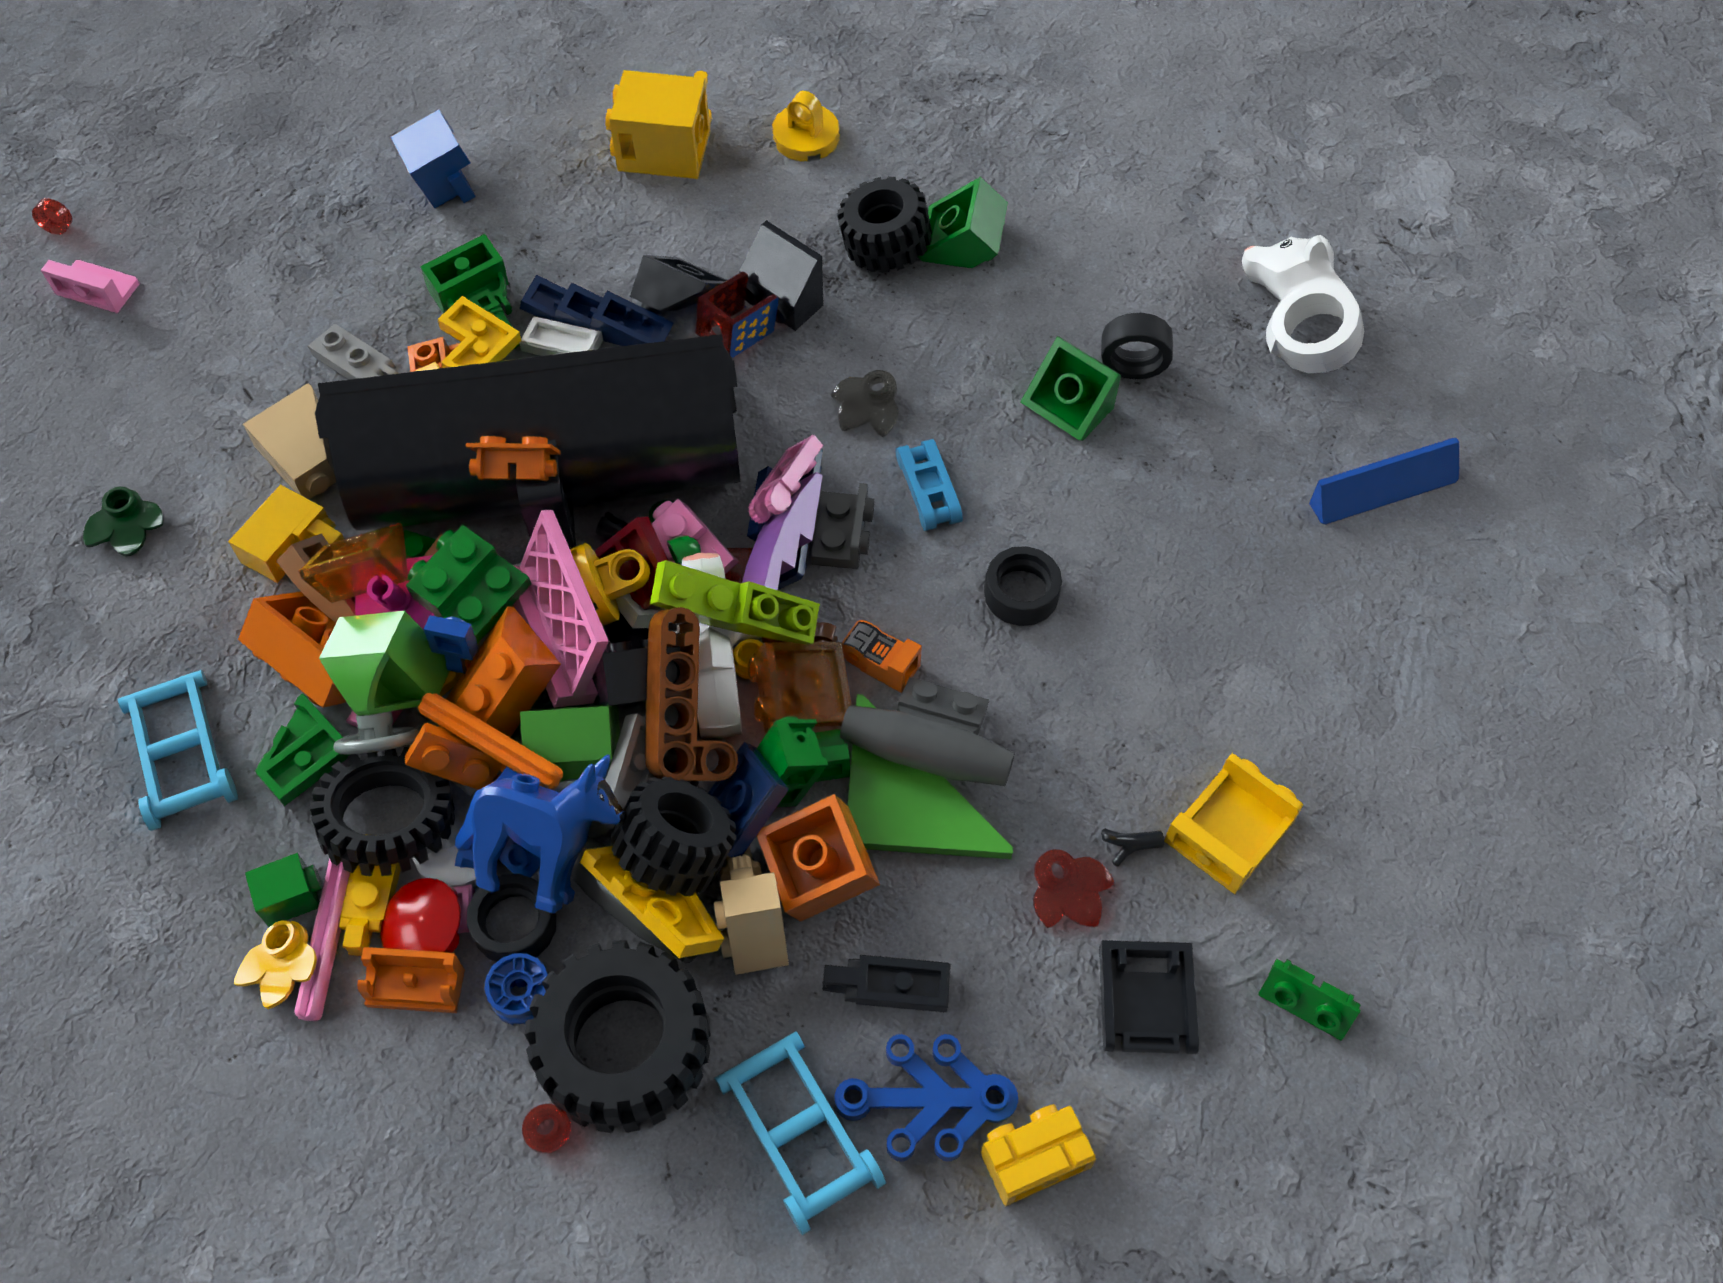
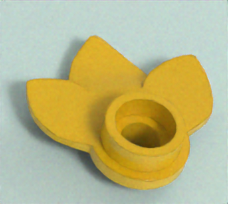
[234,920,317,1009]

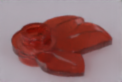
[1033,849,1114,928]

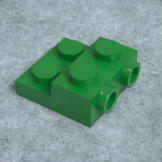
[406,524,532,644]

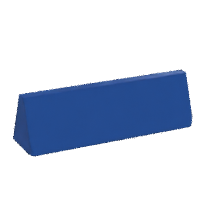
[1309,438,1459,524]

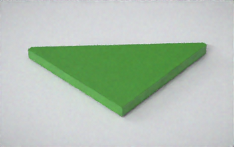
[848,694,1013,859]

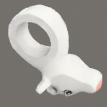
[1242,235,1364,374]
[674,553,761,739]

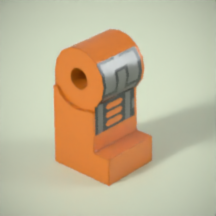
[838,620,922,693]

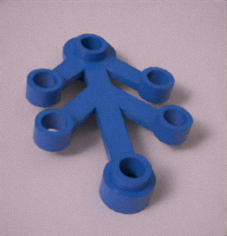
[834,1034,1018,1161]

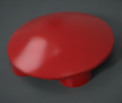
[380,878,461,967]

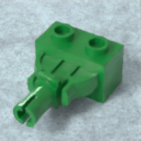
[420,234,520,349]

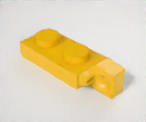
[339,834,401,956]

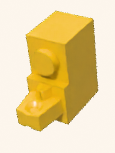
[228,484,348,583]

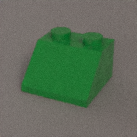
[918,177,1008,268]

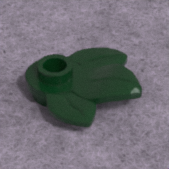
[83,486,164,556]

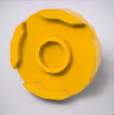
[772,91,839,162]
[570,543,650,626]

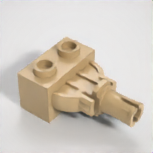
[714,846,789,975]

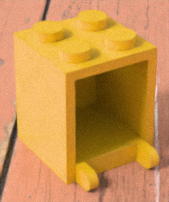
[605,70,712,179]

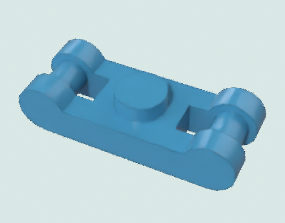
[896,439,963,531]

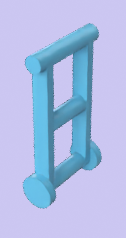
[118,670,238,831]
[715,1031,886,1235]

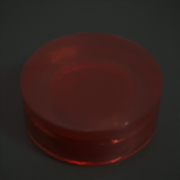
[32,198,73,235]

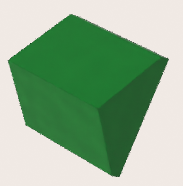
[1020,336,1121,441]

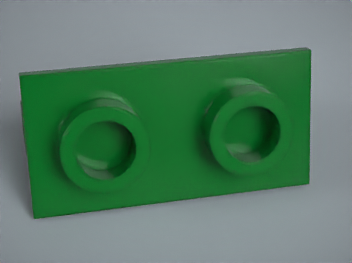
[1258,959,1361,1041]

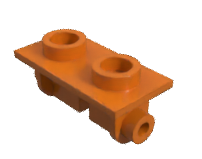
[466,436,561,481]

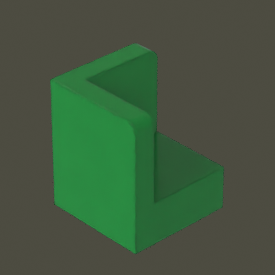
[815,729,850,782]

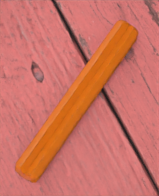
[418,693,563,790]

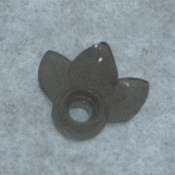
[831,370,899,437]

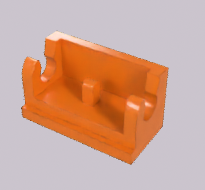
[357,947,465,1013]

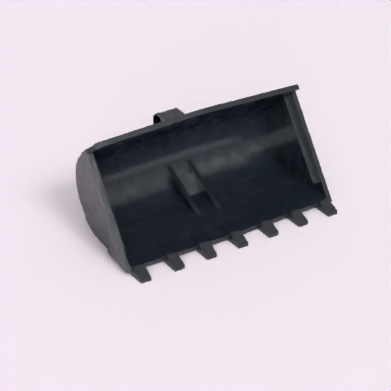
[315,334,740,549]

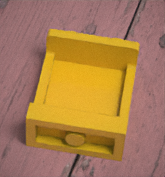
[1164,753,1303,895]

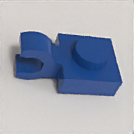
[423,615,478,674]

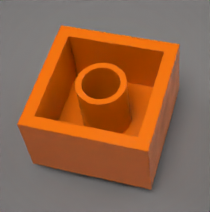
[757,794,880,922]

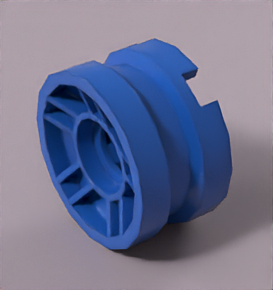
[484,953,548,1026]

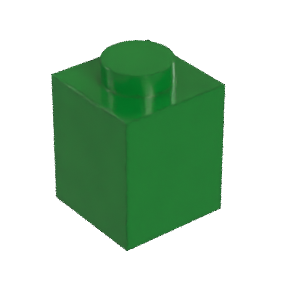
[245,853,323,927]

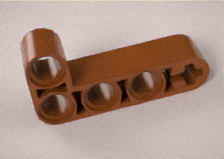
[645,607,738,781]

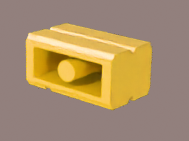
[981,1104,1096,1207]

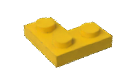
[437,296,521,368]

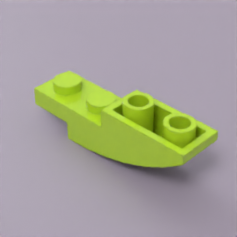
[650,560,820,645]

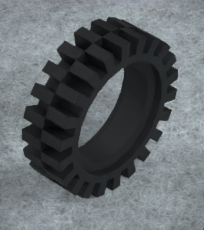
[310,747,455,876]

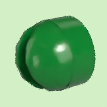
[667,535,701,565]

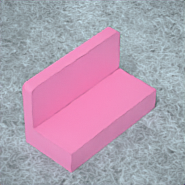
[41,260,139,313]

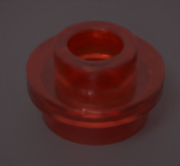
[522,1104,571,1153]

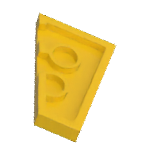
[580,846,724,958]

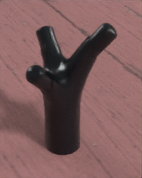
[1101,828,1164,866]

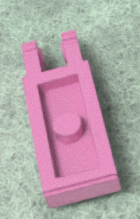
[748,435,823,524]

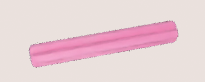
[294,859,350,1021]

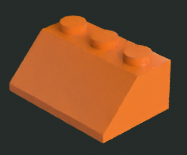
[238,591,346,708]
[438,607,561,737]

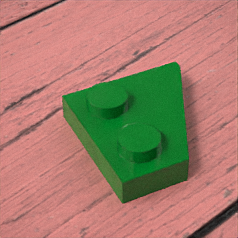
[255,693,351,806]

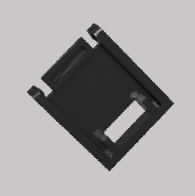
[1099,940,1199,1054]

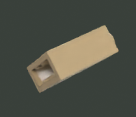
[243,383,336,499]

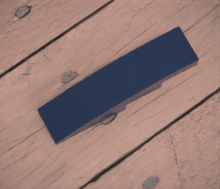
[520,275,674,346]

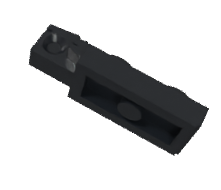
[822,955,951,1013]

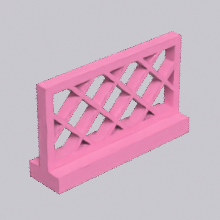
[513,510,609,708]

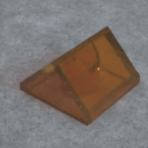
[299,523,408,603]

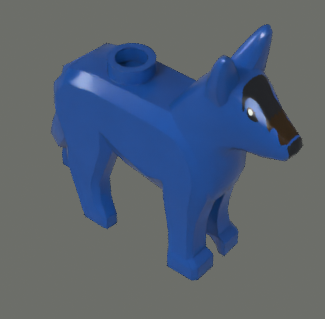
[455,755,626,913]

